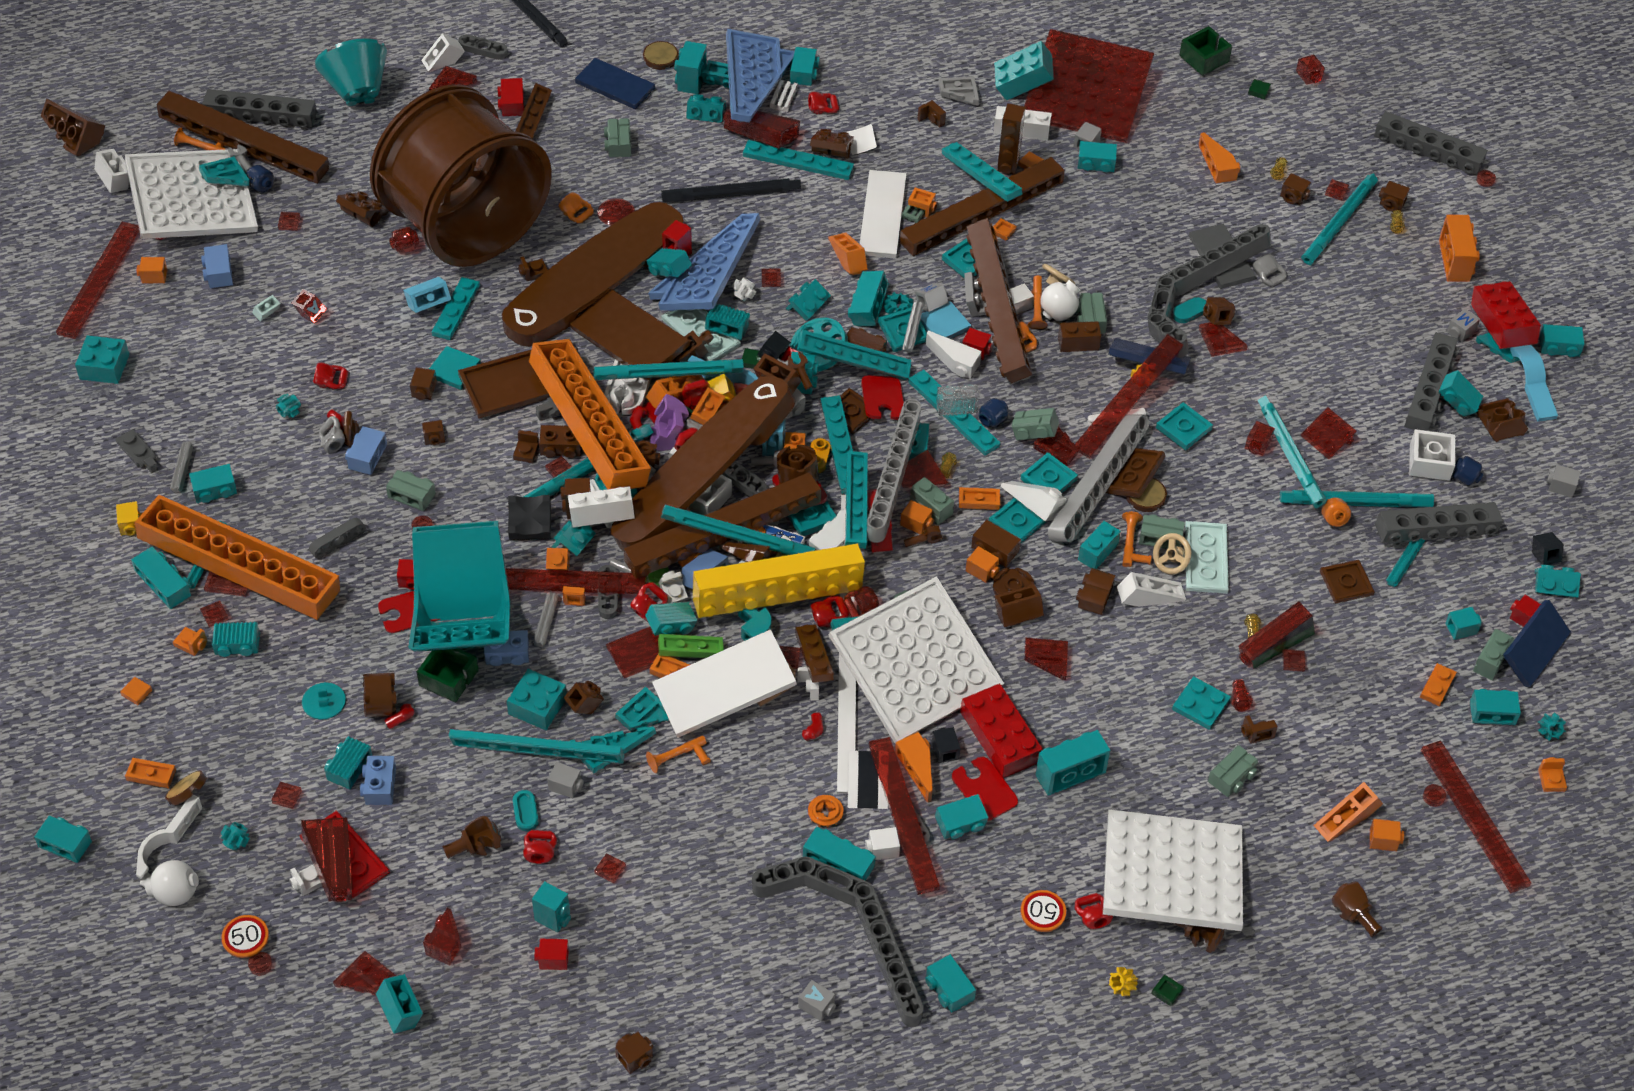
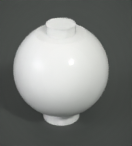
[1041,280,1080,321]
[145,860,199,906]

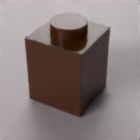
[410,367,437,400]

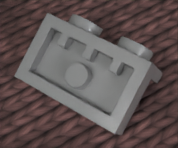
[964,272,987,317]

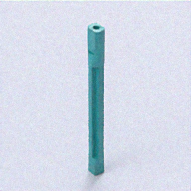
[1301,173,1379,265]
[593,359,744,380]
[1257,395,1327,508]
[523,424,654,497]
[1279,490,1434,508]
[661,505,815,555]

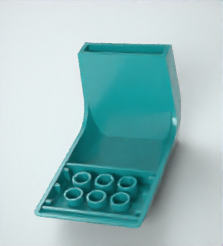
[408,521,510,652]

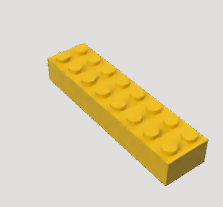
[693,544,865,618]

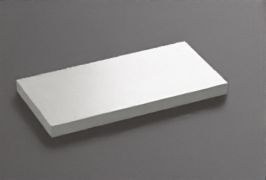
[652,630,797,738]

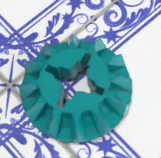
[883,291,914,314]

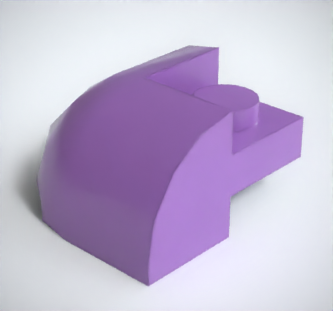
[650,394,689,451]

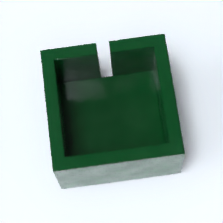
[1179,26,1232,76]
[416,649,479,703]

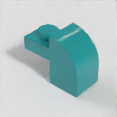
[738,608,771,641]

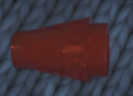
[1231,679,1253,712]

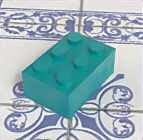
[994,41,1054,100]
[1036,730,1111,796]

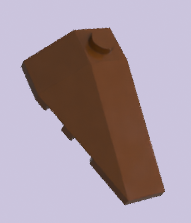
[41,98,106,156]

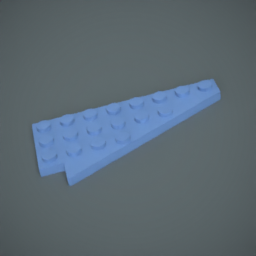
[726,29,795,122]
[648,213,761,311]

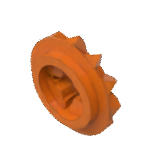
[808,795,843,828]

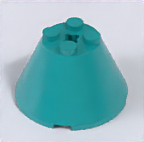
[315,39,387,106]

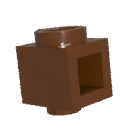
[1280,173,1311,205]
[1379,181,1410,212]
[1203,297,1235,325]
[634,441,660,469]
[564,681,604,714]
[615,1032,654,1074]

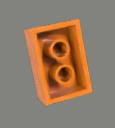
[1439,215,1480,282]

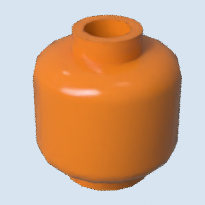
[1322,498,1351,527]

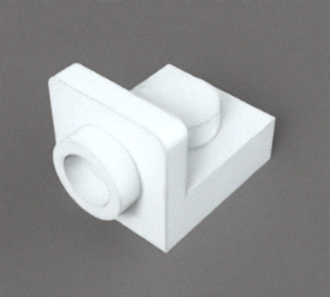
[659,571,688,603]
[797,666,819,700]
[289,865,322,896]

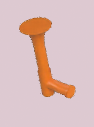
[174,127,227,150]
[1027,275,1048,329]
[1122,511,1151,567]
[646,736,711,773]

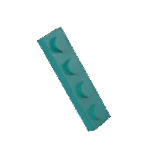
[432,277,480,340]

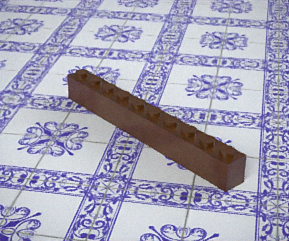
[156,91,329,184]
[900,157,1065,256]
[966,218,1032,384]
[624,472,821,579]

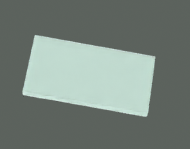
[661,309,741,361]
[1185,521,1228,594]

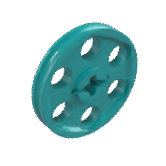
[790,318,848,372]

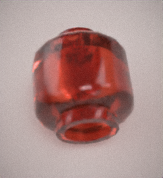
[389,227,419,254]

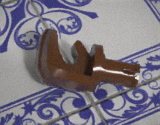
[442,816,501,859]
[1332,881,1382,937]
[1173,923,1225,953]

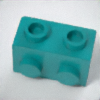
[702,60,729,88]
[686,94,726,123]
[786,279,831,321]
[552,521,596,556]
[1534,565,1581,598]

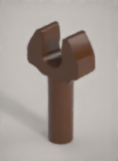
[788,352,813,390]
[903,525,943,547]

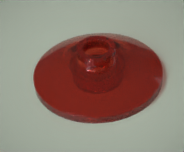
[597,198,635,226]

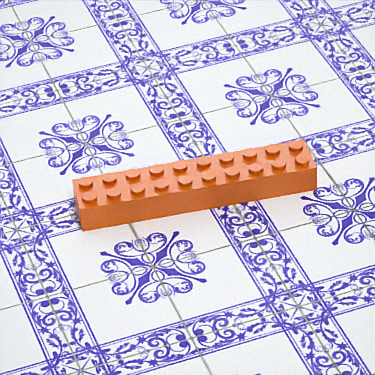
[529,339,651,490]
[135,495,340,620]

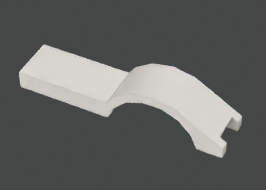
[136,795,202,887]

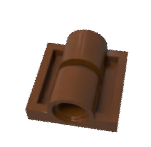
[810,129,854,159]
[336,191,388,227]

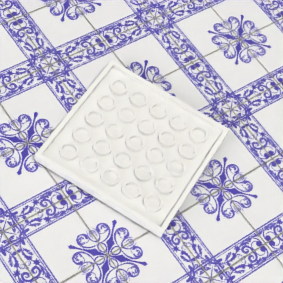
[125,149,258,239]
[828,576,1004,744]
[1103,810,1243,931]

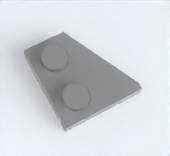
[938,76,979,106]

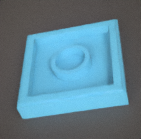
[920,301,971,339]

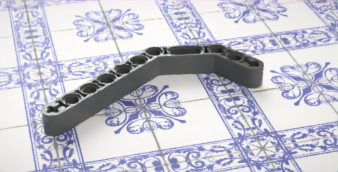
[1148,224,1271,358]
[752,856,923,1027]

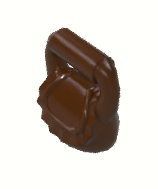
[343,410,361,448]

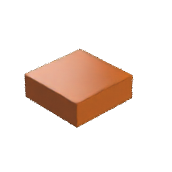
[1018,151,1044,169]
[993,218,1017,241]
[563,586,586,606]
[120,677,152,705]

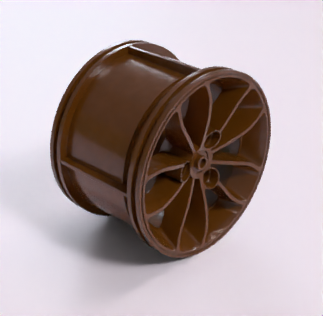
[370,84,552,267]

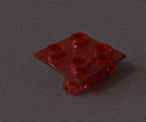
[1300,407,1357,459]

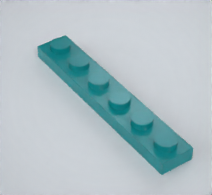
[743,140,854,180]
[942,142,1022,201]
[797,330,912,380]
[908,369,1000,456]
[821,395,853,494]
[845,451,868,549]

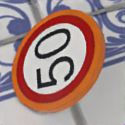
[1020,890,1066,932]
[221,915,269,958]

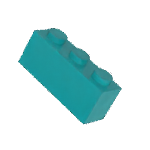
[848,270,889,326]
[131,546,191,609]
[803,826,876,881]

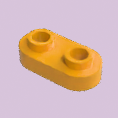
[810,438,830,473]

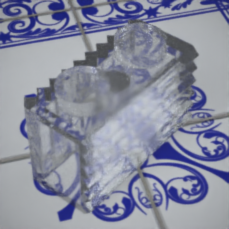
[936,384,980,416]

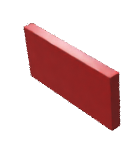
[300,810,390,899]

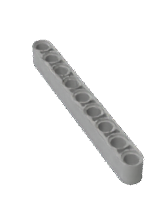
[867,399,921,543]
[1048,414,1149,542]

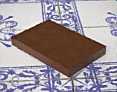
[1105,448,1166,498]

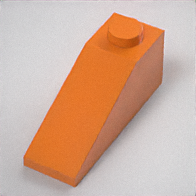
[1199,132,1240,183]
[828,232,868,275]
[646,375,705,409]
[895,732,932,803]
[1313,782,1383,842]

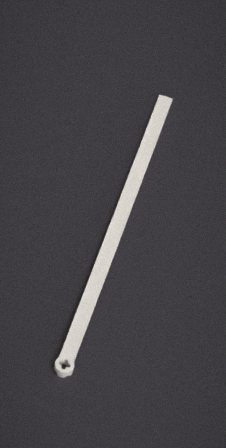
[837,493,857,794]

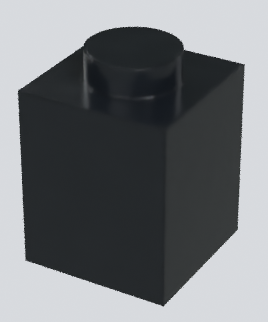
[757,331,791,360]
[1532,532,1564,565]
[932,727,961,764]

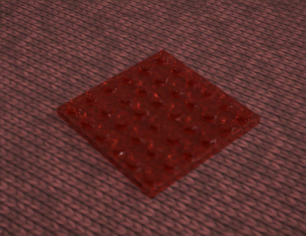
[1024,29,1154,143]

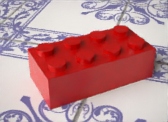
[1471,281,1541,349]
[960,683,1043,778]

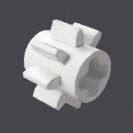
[732,277,756,301]

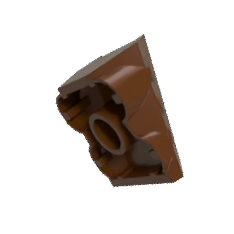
[1476,398,1528,442]
[722,542,777,562]

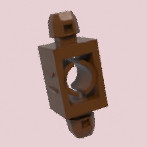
[670,330,714,363]

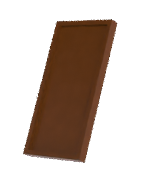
[570,290,690,381]
[458,338,572,419]

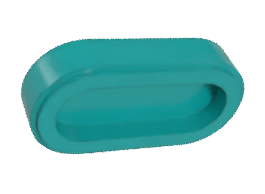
[1172,297,1206,323]
[513,790,538,831]

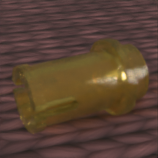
[1270,157,1288,180]
[1390,210,1405,234]
[937,452,957,479]
[1244,614,1262,641]

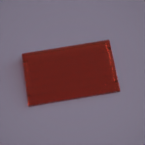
[606,626,677,679]

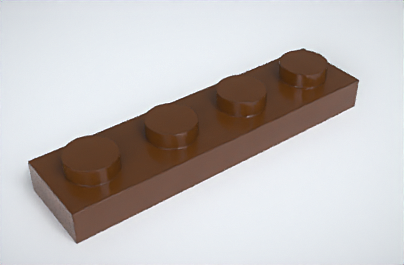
[515,83,552,138]
[795,624,834,683]

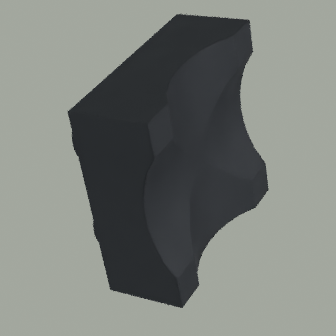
[508,495,551,540]

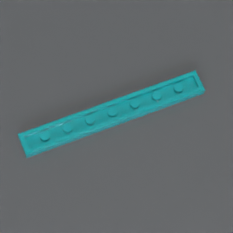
[449,729,625,764]

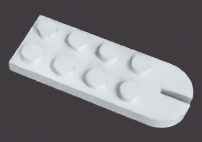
[604,359,651,415]

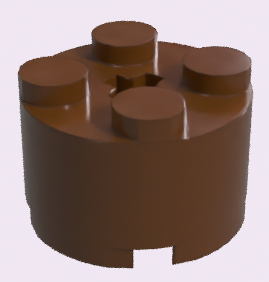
[777,445,819,484]
[363,672,396,717]

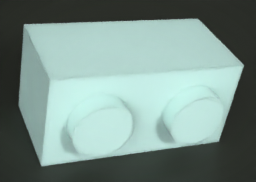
[252,295,281,321]

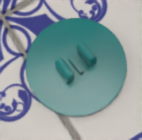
[302,682,346,720]

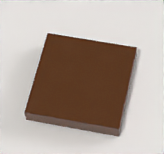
[840,388,871,434]
[1320,560,1375,604]

